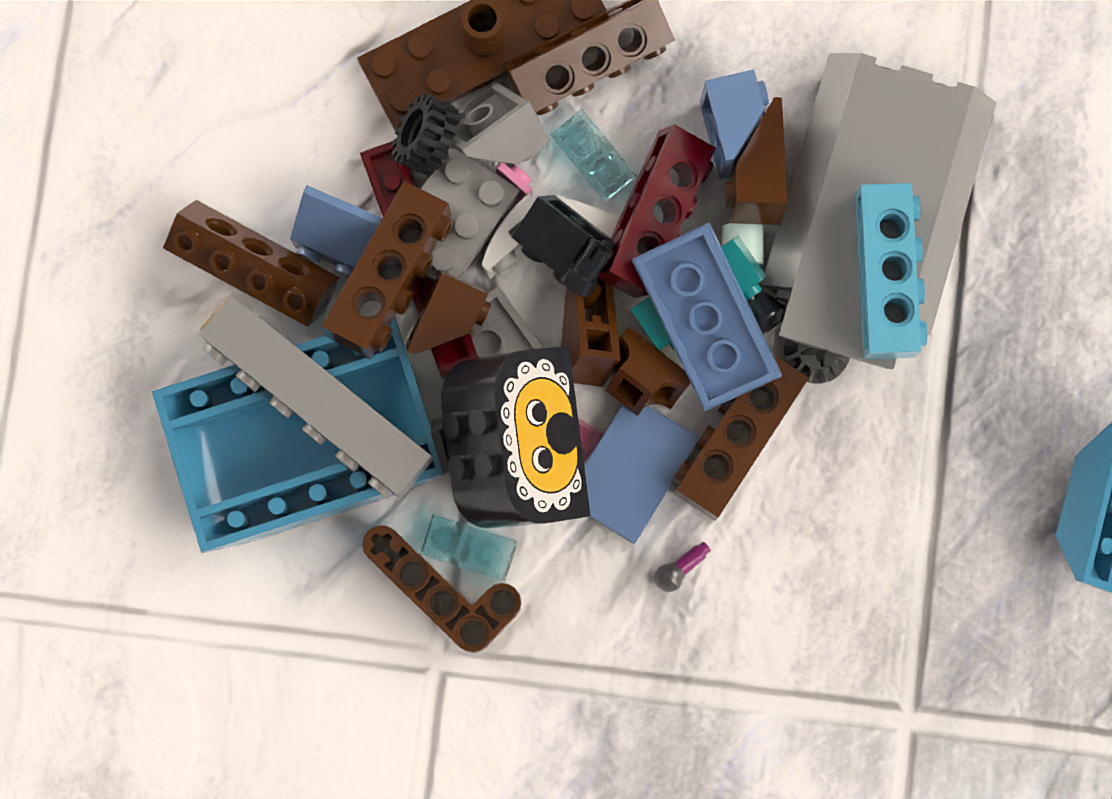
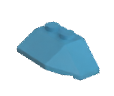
[1056,422,1112,592]

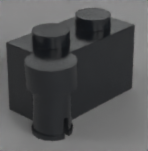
[511,195,617,298]

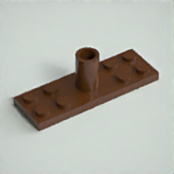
[357,0,607,131]

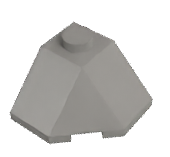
[453,81,550,165]

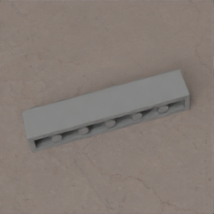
[199,295,433,499]

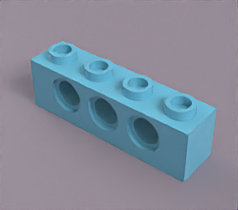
[855,183,927,359]

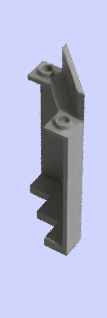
[761,53,997,369]

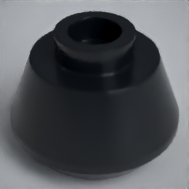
[747,292,786,335]

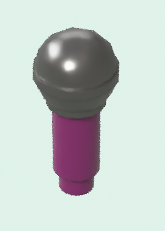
[654,542,711,592]

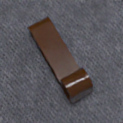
[362,525,522,653]

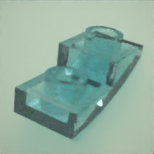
[550,109,637,202]
[420,514,518,581]

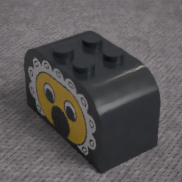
[441,346,591,528]

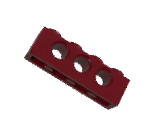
[597,124,716,298]

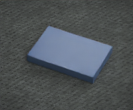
[584,404,700,545]

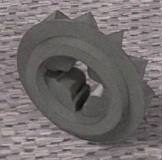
[784,339,850,384]

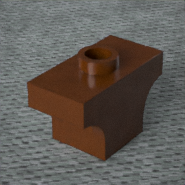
[605,327,691,416]

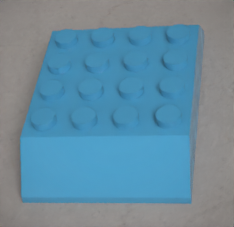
[152,317,446,553]

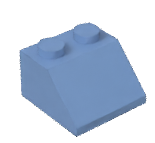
[700,69,769,180]
[290,185,382,278]

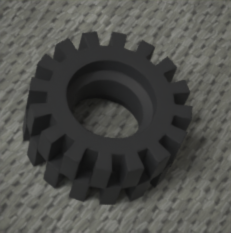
[392,93,460,175]

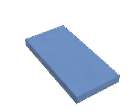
[632,222,782,411]

